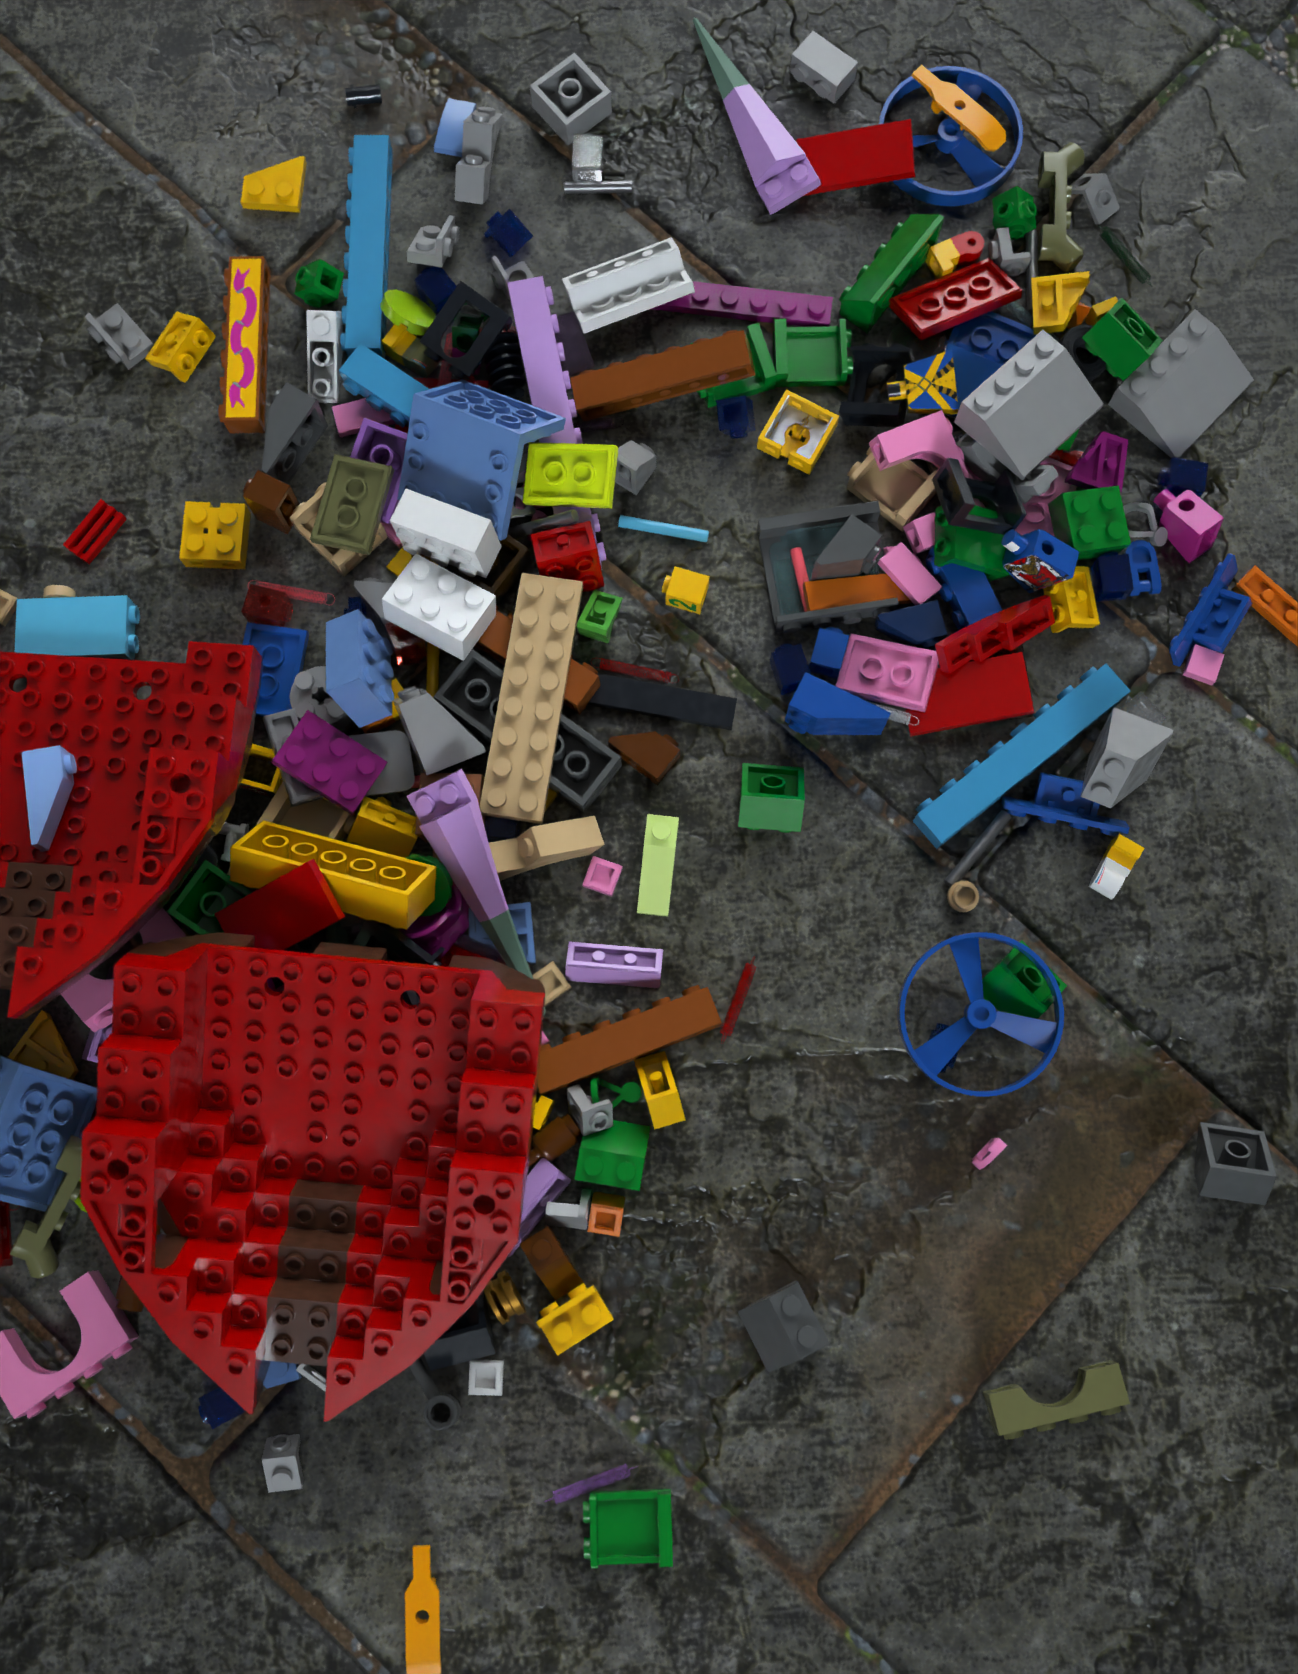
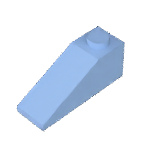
[22,745,77,852]

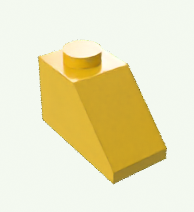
[634,1051,686,1129]

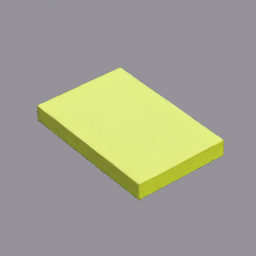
[522,442,618,509]

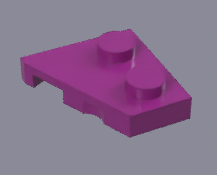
[1065,431,1128,494]

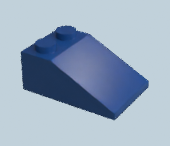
[785,672,891,735]

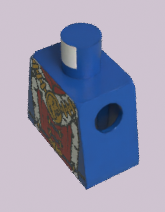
[1001,529,1079,593]

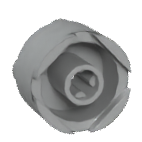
[290,666,353,732]

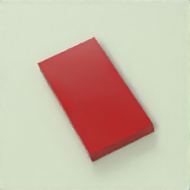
[796,119,915,196]
[889,258,1022,340]
[905,652,1034,737]
[215,859,345,950]

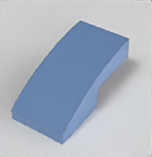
[434,98,476,157]

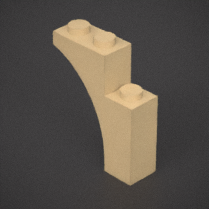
[489,816,605,881]

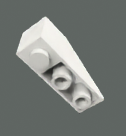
[306,310,343,403]

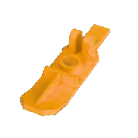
[912,65,1006,152]
[405,1545,442,1674]

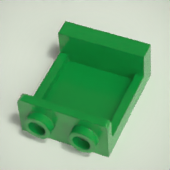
[772,318,853,387]
[691,323,777,408]
[934,505,1010,582]
[583,1489,673,1569]

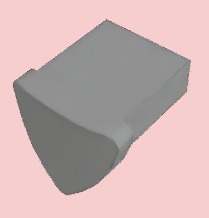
[545,1189,592,1230]

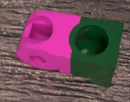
[452,313,484,375]

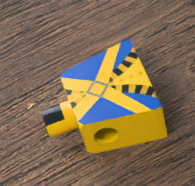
[887,350,959,414]

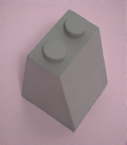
[393,686,486,776]
[1081,707,1173,808]

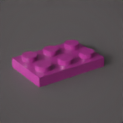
[272,710,388,815]

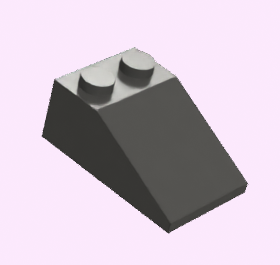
[261,382,328,484]

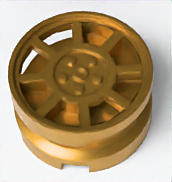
[483,1270,526,1325]

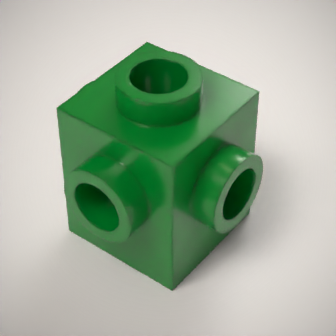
[992,186,1037,240]
[294,259,344,308]

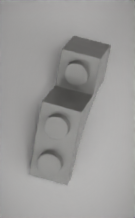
[455,107,503,204]

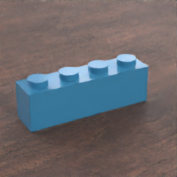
[339,343,429,427]

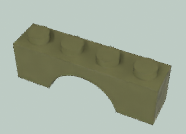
[983,1360,1130,1440]

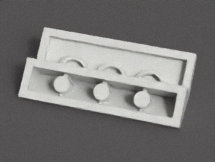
[562,237,695,334]

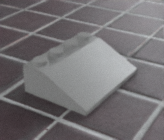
[1108,309,1254,462]
[954,330,1104,481]

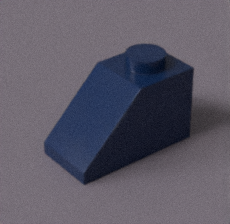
[874,600,948,650]

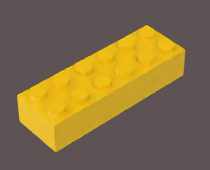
[230,820,436,930]

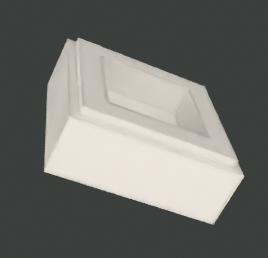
[468,1359,504,1396]

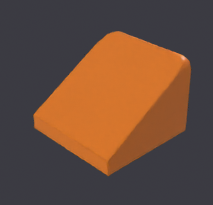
[587,1192,626,1237]

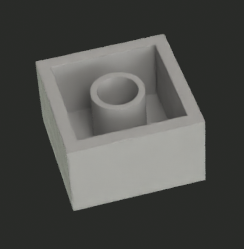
[530,52,612,146]

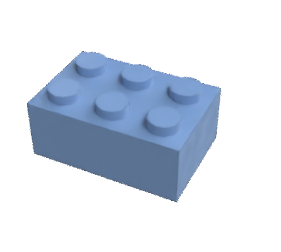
[326,609,394,728]

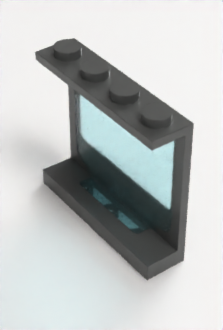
[757,501,899,634]

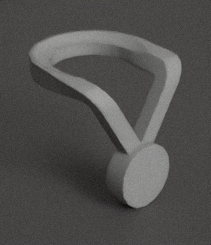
[1123,502,1168,546]

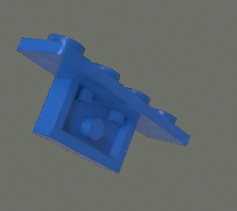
[1169,553,1252,667]
[1001,772,1130,836]

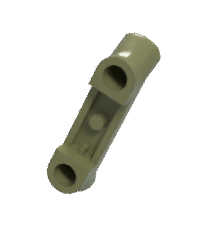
[1037,142,1085,272]
[9,1134,82,1279]

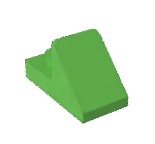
[577,590,623,643]

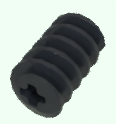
[484,332,526,399]

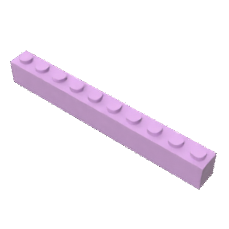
[508,276,606,570]

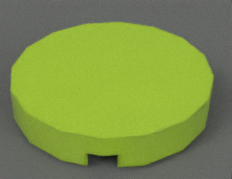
[380,289,436,336]

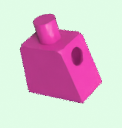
[1154,489,1224,563]

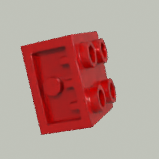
[530,521,605,592]

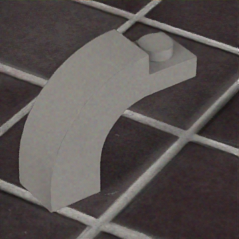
[956,433,1059,504]

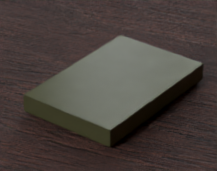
[310,454,395,555]

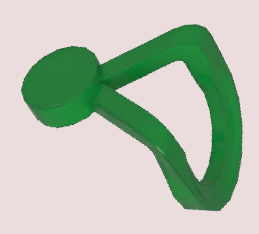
[590,1077,642,1109]

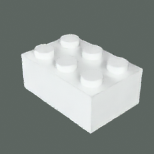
[390,489,502,578]
[382,554,496,661]

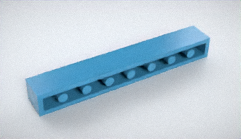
[340,135,393,359]
[913,663,1131,849]

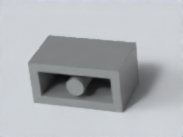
[790,31,858,104]

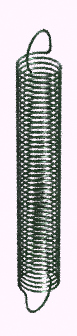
[1097,224,1153,287]

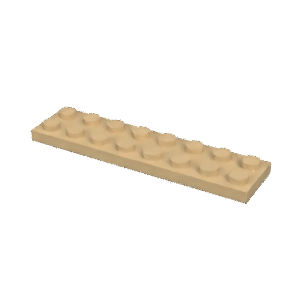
[479,573,583,824]

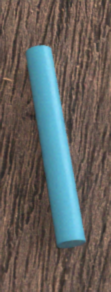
[618,515,709,543]

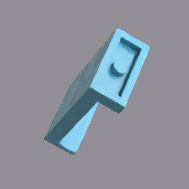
[14,595,140,660]

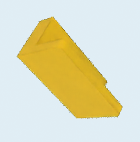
[347,796,418,858]

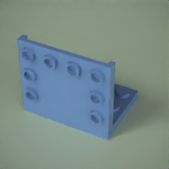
[398,380,566,541]
[0,1054,97,1212]

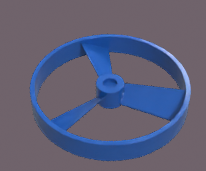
[879,66,1023,206]
[897,932,1064,1096]

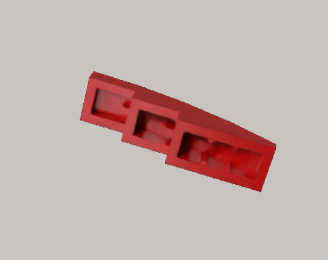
[935,595,1055,674]

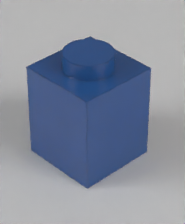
[808,627,849,679]

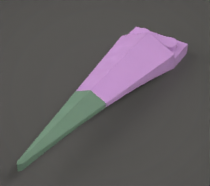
[693,18,821,215]
[407,769,546,1015]

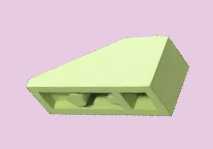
[637,814,679,917]

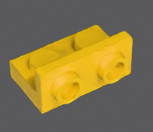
[145,311,216,382]
[1043,566,1100,633]
[536,1283,614,1356]

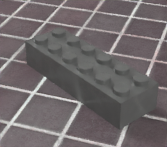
[433,649,622,814]

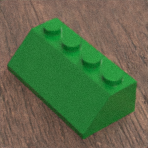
[839,214,944,333]

